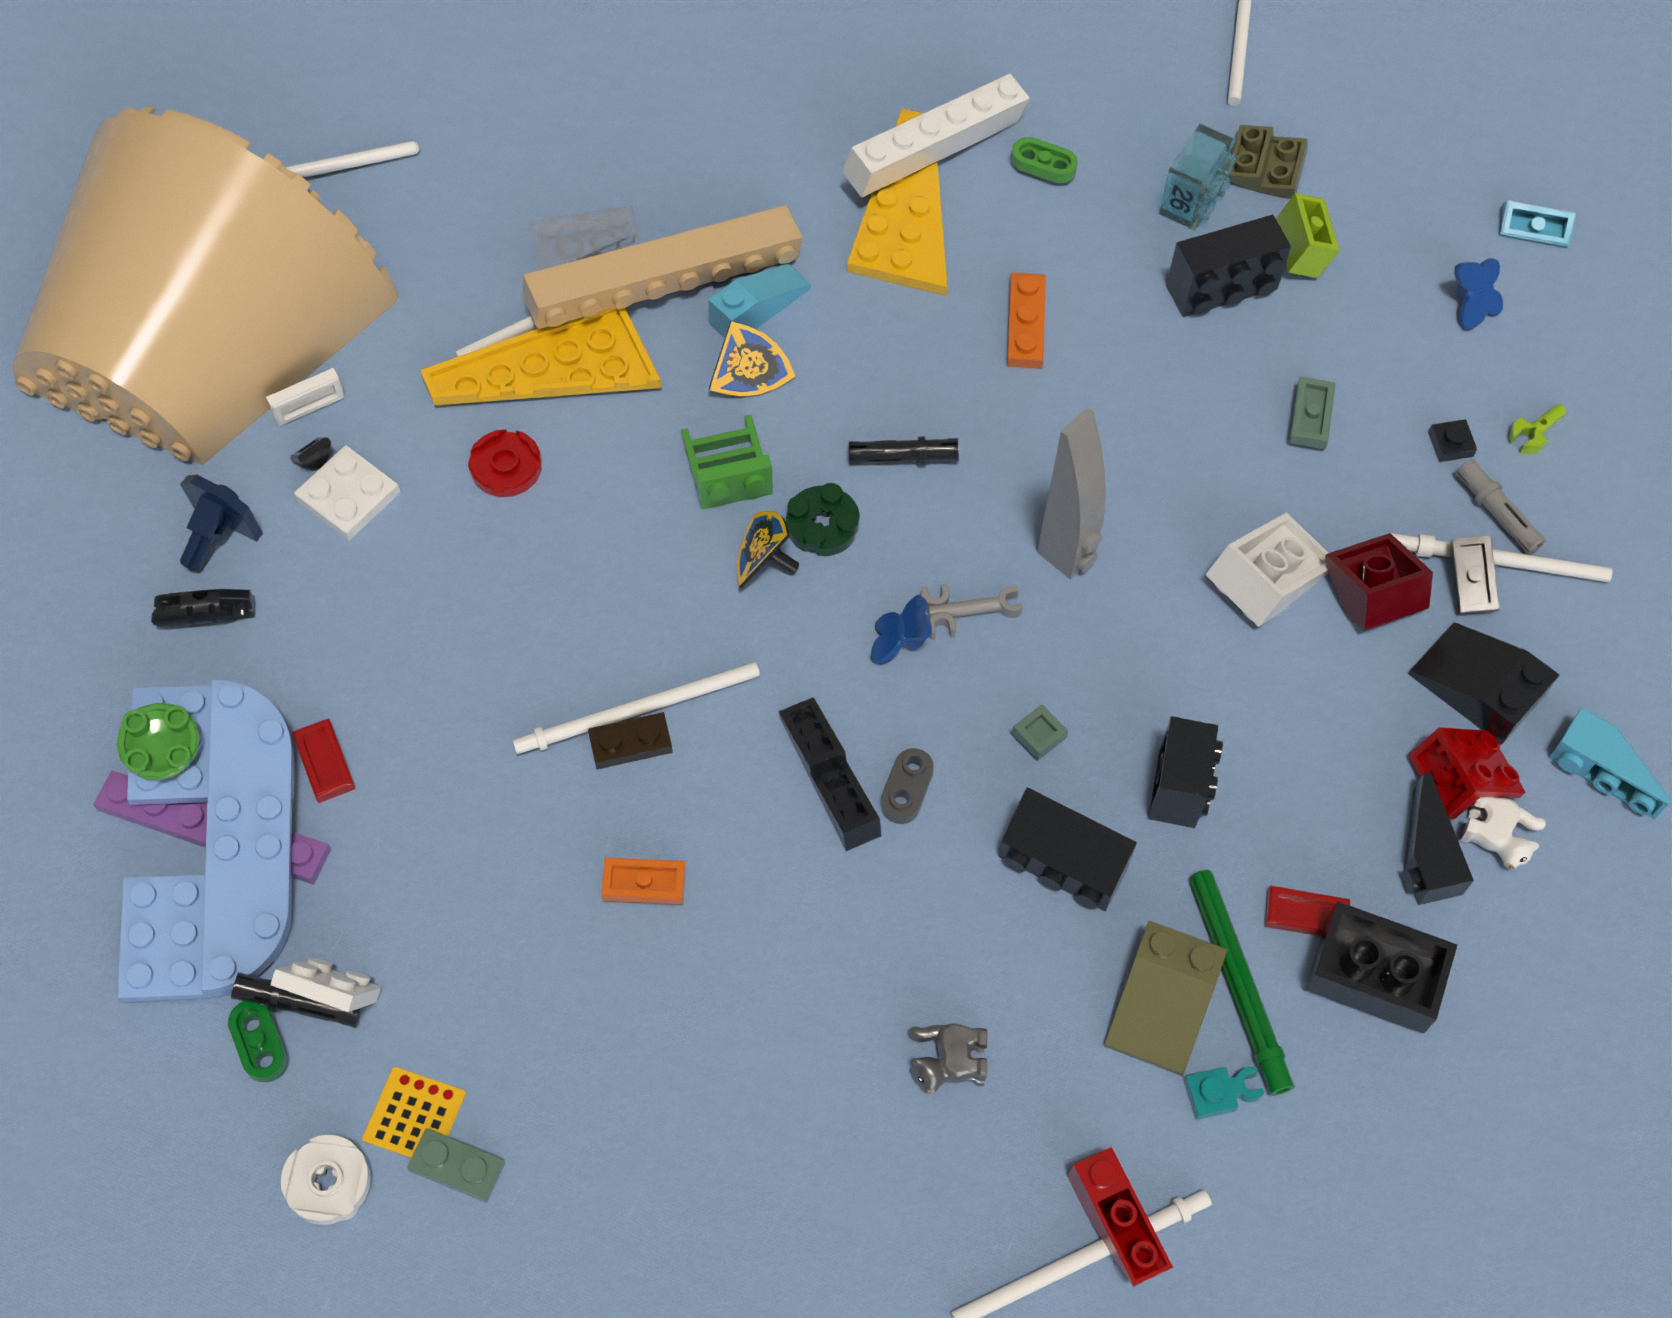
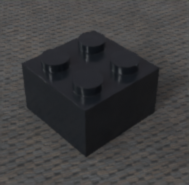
[1148,716,1223,828]

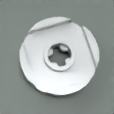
[281,1135,371,1225]

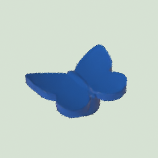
[1454,258,1503,330]
[871,594,932,664]

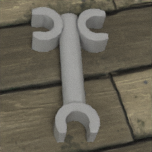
[921,584,1023,640]

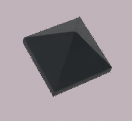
[290,437,331,469]

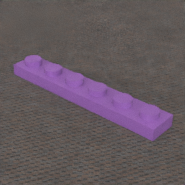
[93,770,331,885]

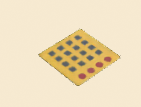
[362,1067,466,1158]

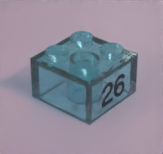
[1159,123,1237,231]

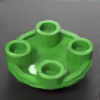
[116,703,200,780]

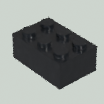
[1166,214,1291,317]
[1305,901,1458,1034]

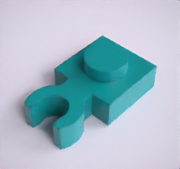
[1184,1067,1264,1120]

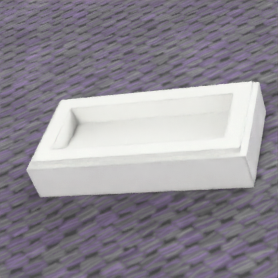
[266,368,345,426]

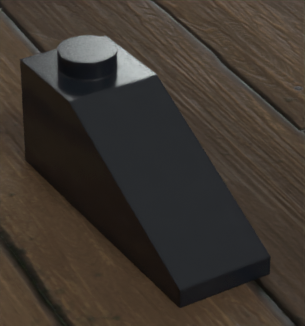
[1403,772,1474,905]

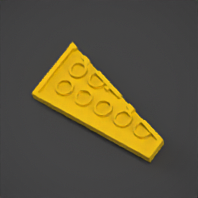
[847,108,948,296]
[420,308,662,406]

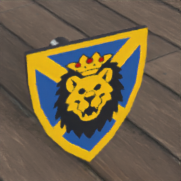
[709,321,795,397]
[737,510,799,588]

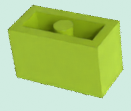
[1276,193,1340,278]

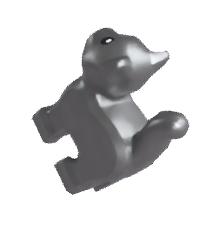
[909,1023,988,1093]

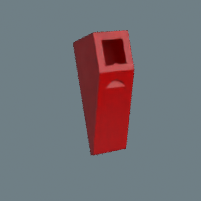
[1067,1147,1173,1287]

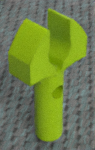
[1509,404,1566,454]

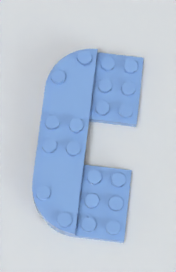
[117,679,295,1002]

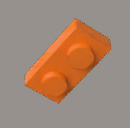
[601,857,686,905]

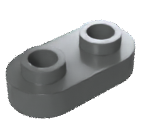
[881,748,934,824]

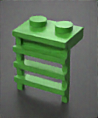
[681,415,773,509]

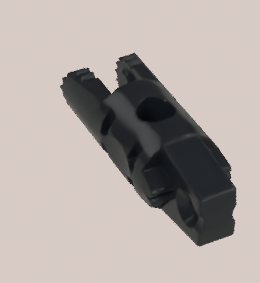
[151,588,254,627]

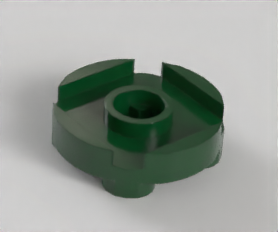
[786,483,860,556]

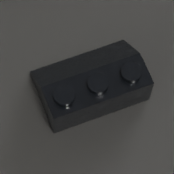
[998,787,1137,912]

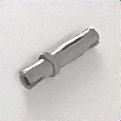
[1456,459,1546,555]

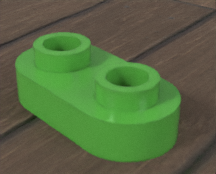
[1011,137,1078,183]

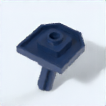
[180,474,263,571]

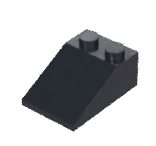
[1408,622,1560,745]

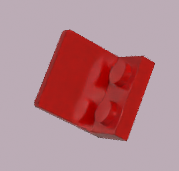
[1408,727,1525,819]

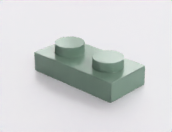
[1289,376,1336,450]
[407,1128,505,1203]

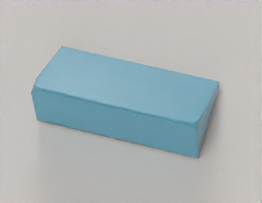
[1499,200,1576,247]

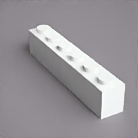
[842,73,1030,198]

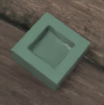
[1012,704,1068,760]

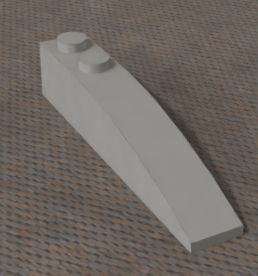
[1037,407,1106,580]

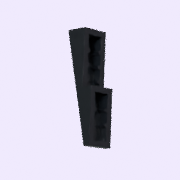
[778,697,882,851]

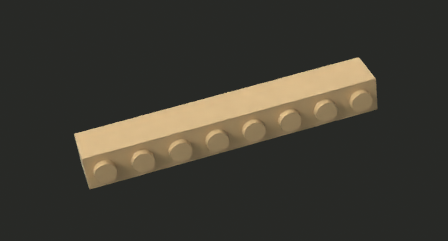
[523,205,803,329]

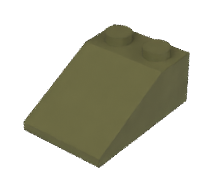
[1104,921,1228,1076]

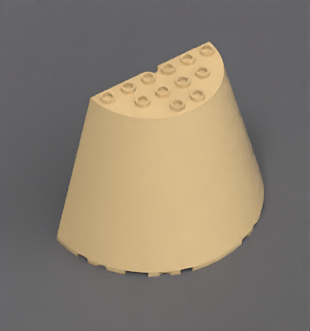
[13,107,399,465]

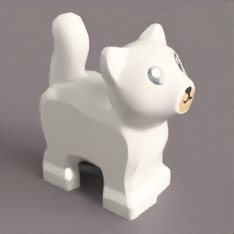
[1459,796,1546,869]

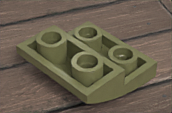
[1226,125,1308,198]

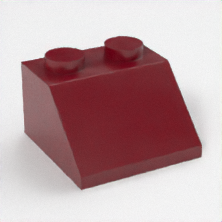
[1325,533,1433,631]

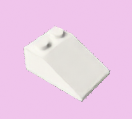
[1206,512,1330,627]

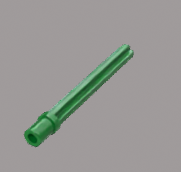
[1190,869,1295,1096]

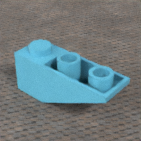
[1549,707,1671,820]

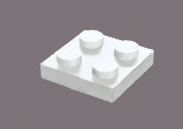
[294,445,401,541]
[270,957,382,1012]

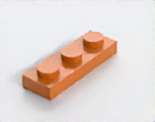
[1007,272,1046,369]

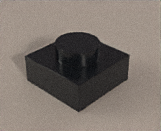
[1428,419,1477,462]

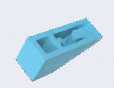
[708,263,811,338]

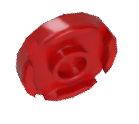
[468,429,542,497]

